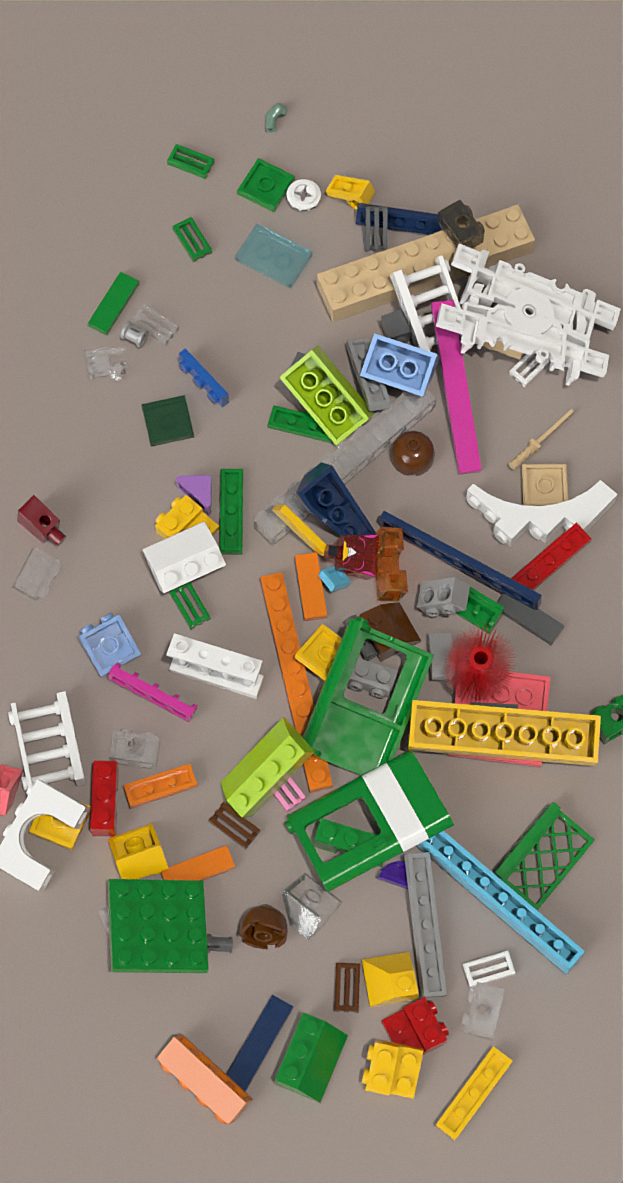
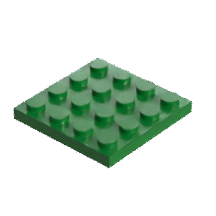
[108,879,209,974]

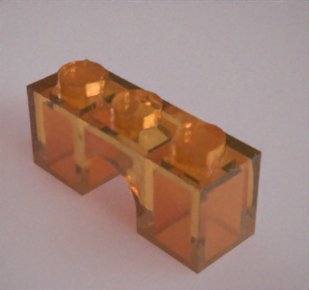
[372,527,408,601]

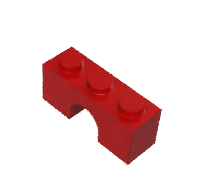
[90,761,119,837]

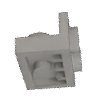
[347,658,398,699]

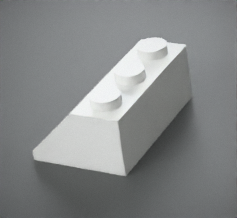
[142,522,226,593]

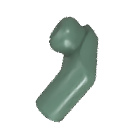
[266,103,287,133]

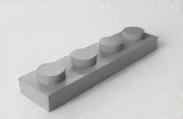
[346,338,391,411]

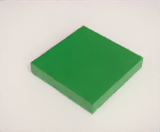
[237,158,295,212]

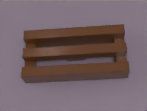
[209,802,260,850]
[335,963,360,1013]

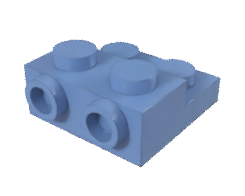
[77,613,141,677]

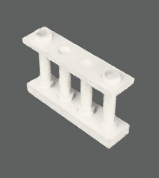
[390,256,462,351]
[166,633,264,699]
[8,691,86,791]

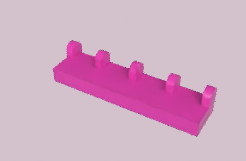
[108,662,198,722]

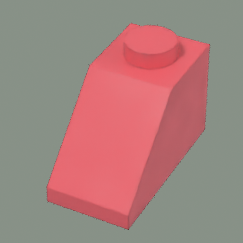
[0,764,23,816]

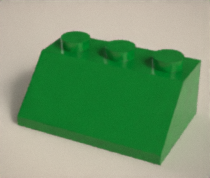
[275,1012,348,1103]

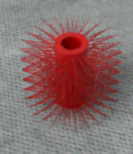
[443,625,516,705]

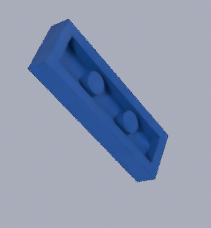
[179,348,229,408]

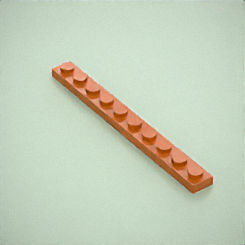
[260,572,333,793]

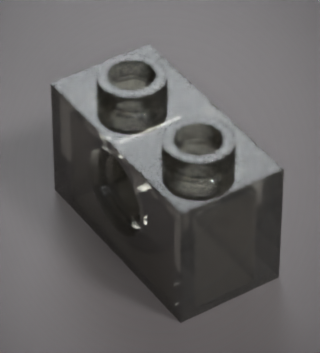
[437,200,485,249]

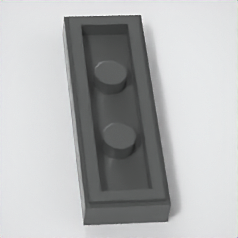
[497,593,565,646]

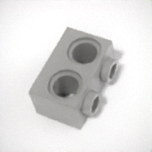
[417,577,470,617]

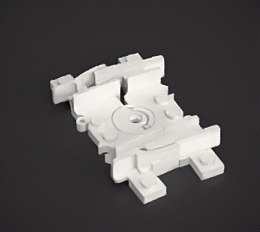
[436,243,621,386]

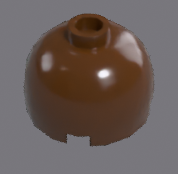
[390,430,435,476]
[239,904,288,949]

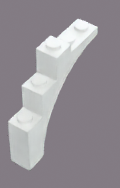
[466,480,617,547]

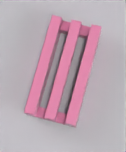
[273,777,306,812]

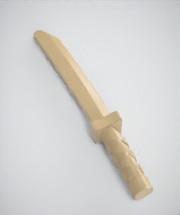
[508,409,574,470]

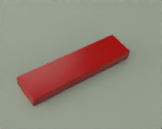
[511,522,592,591]

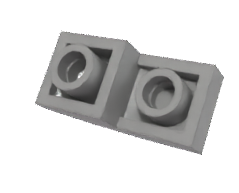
[427,633,455,680]

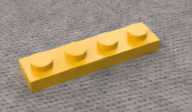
[435,1046,513,1141]

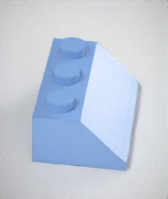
[360,333,440,397]

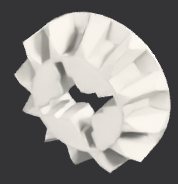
[287,179,321,211]

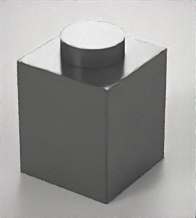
[381,309,411,344]

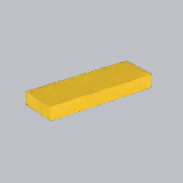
[272,504,329,556]

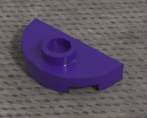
[377,861,408,889]

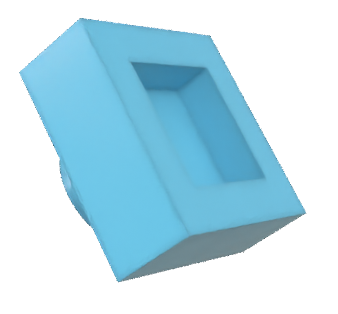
[318,565,351,592]

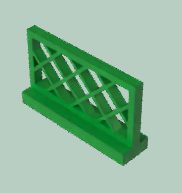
[493,802,595,911]

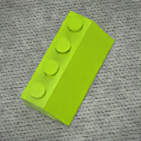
[279,345,374,445]
[221,717,315,818]

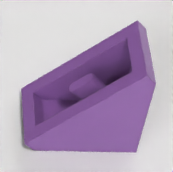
[176,475,212,516]

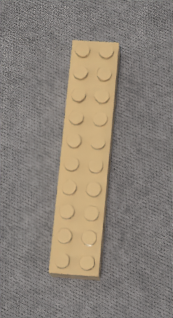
[317,204,535,322]

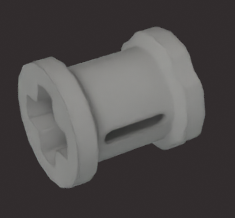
[120,321,149,348]

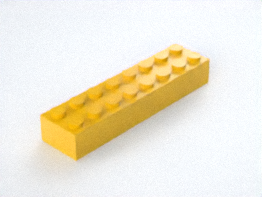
[408,700,601,766]

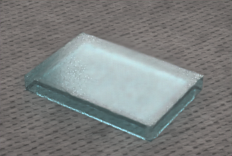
[235,224,312,289]

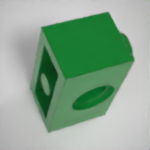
[592,694,623,744]

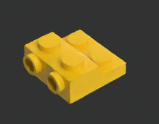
[155,495,220,539]
[362,1039,424,1099]

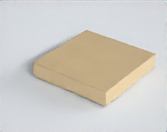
[521,464,568,506]

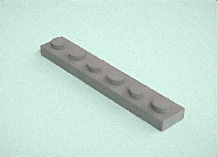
[404,852,447,998]

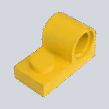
[325,175,376,210]

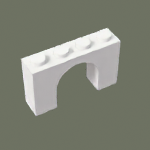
[0,779,91,891]

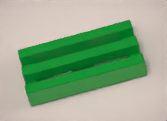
[167,144,215,179]
[173,217,212,263]
[169,582,211,630]

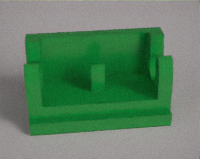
[456,587,505,634]

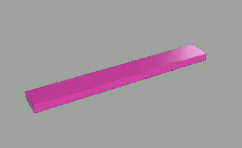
[431,300,482,474]

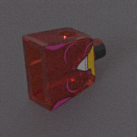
[324,534,379,580]

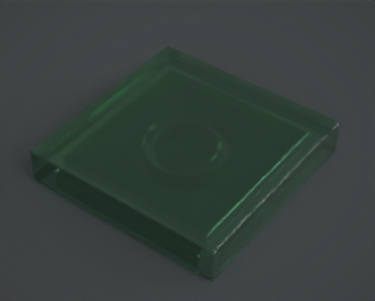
[141,395,194,447]

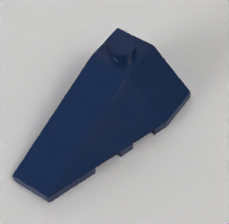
[296,462,378,550]

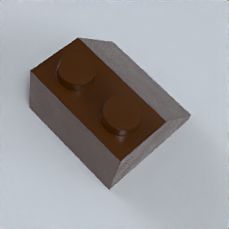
[360,602,421,662]

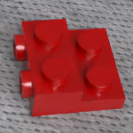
[382,997,449,1055]

